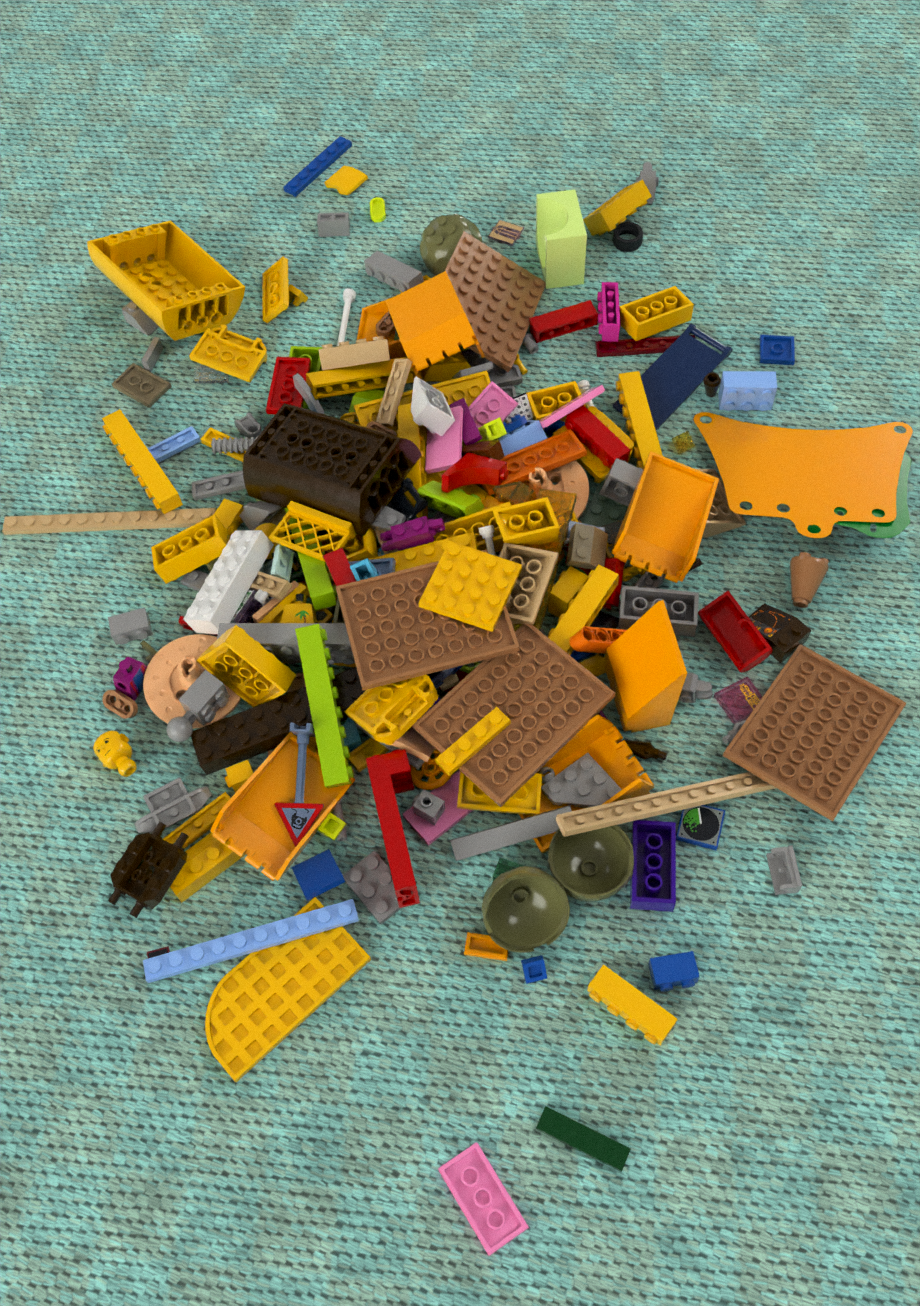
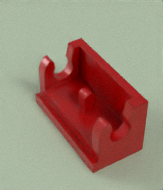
[322,548,356,586]

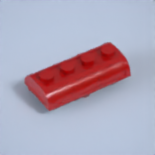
[698,591,772,673]

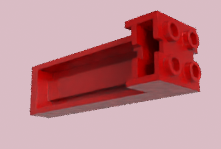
[365,749,420,908]

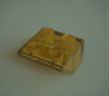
[493,481,538,505]

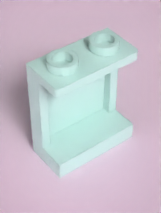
[249,544,294,595]

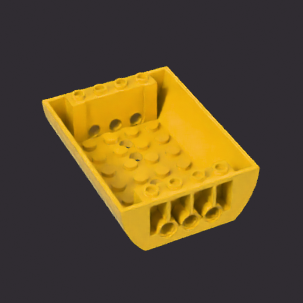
[87,220,245,341]

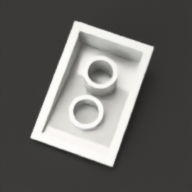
[411,376,455,436]

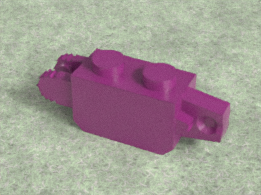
[380,516,446,551]

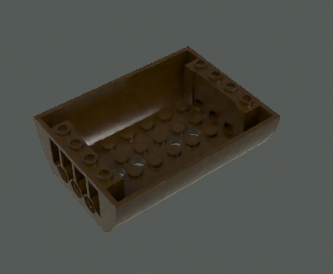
[243,403,421,536]

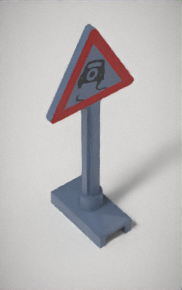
[274,723,324,847]

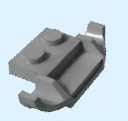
[134,777,212,833]

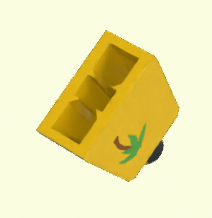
[280,594,317,623]

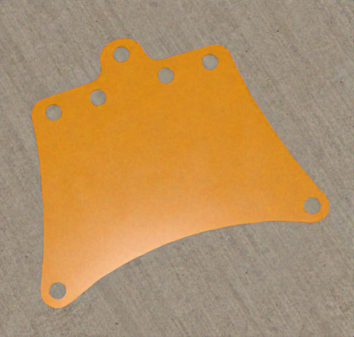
[693,412,913,538]

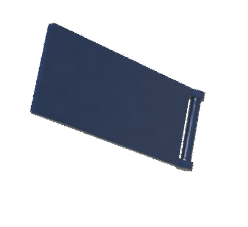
[613,323,733,430]

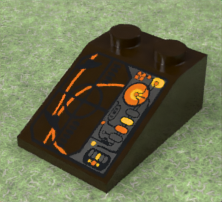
[749,603,811,663]

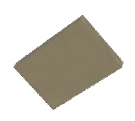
[112,363,172,408]

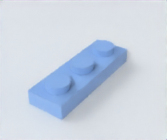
[147,426,201,463]

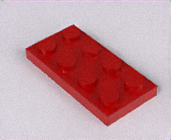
[266,357,311,414]

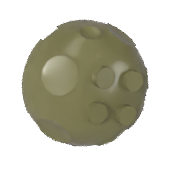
[420,214,483,275]
[548,825,634,901]
[481,866,570,953]

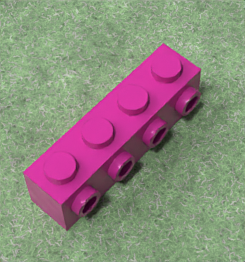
[597,282,620,342]

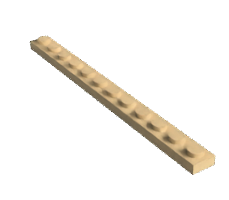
[2,508,216,535]
[555,772,776,837]

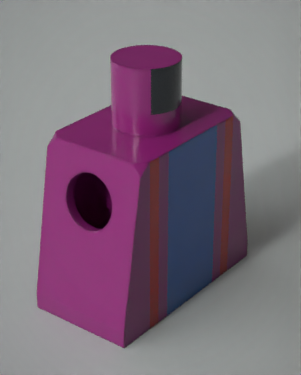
[113,657,147,701]

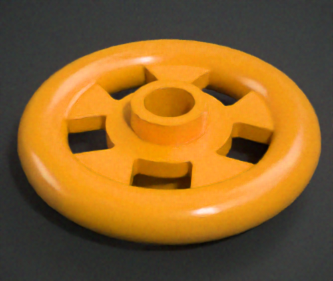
[409,749,452,790]

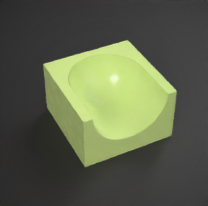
[536,189,587,289]

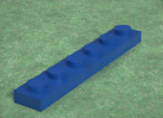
[283,136,352,197]

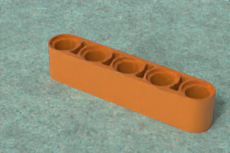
[569,627,626,654]

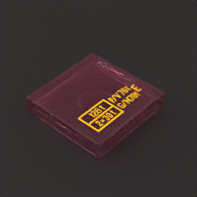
[714,676,762,725]

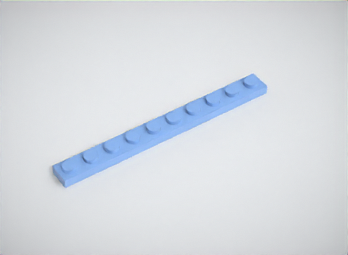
[143,899,359,983]

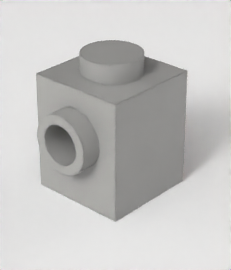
[412,790,446,825]

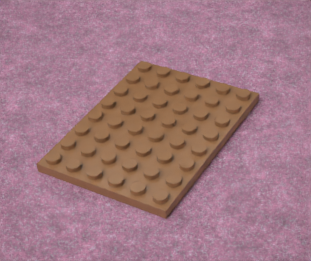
[444,231,546,372]
[335,549,520,691]
[413,624,615,807]
[723,644,906,821]

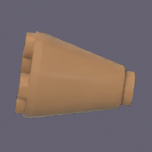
[790,552,829,608]

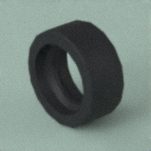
[612,222,643,252]

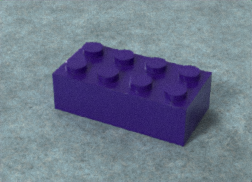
[630,820,676,912]

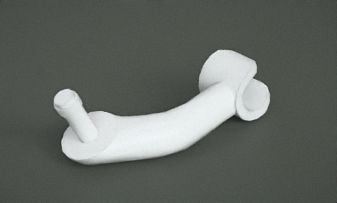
[254,589,273,606]

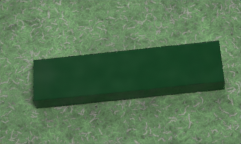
[536,1106,631,1172]

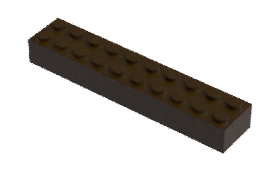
[191,667,366,775]

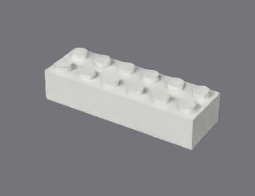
[183,530,274,634]

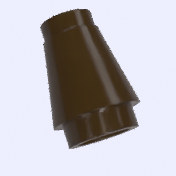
[703,372,721,397]

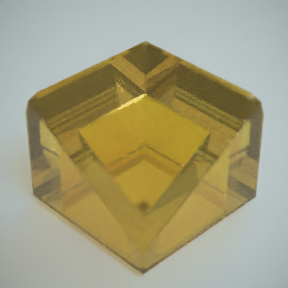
[672,431,696,454]

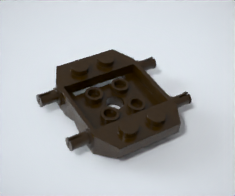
[108,821,189,918]

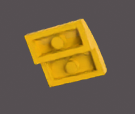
[324,165,368,195]

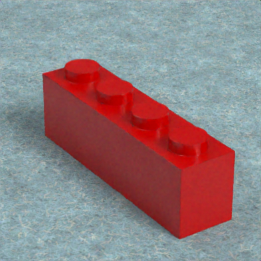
[529,300,598,343]
[565,405,631,469]

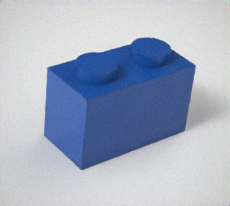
[648,951,700,992]

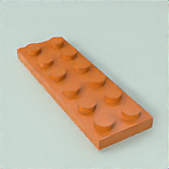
[482,429,587,496]

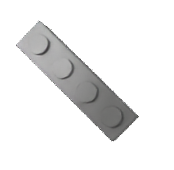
[364,251,424,292]

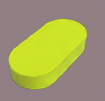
[370,197,386,222]

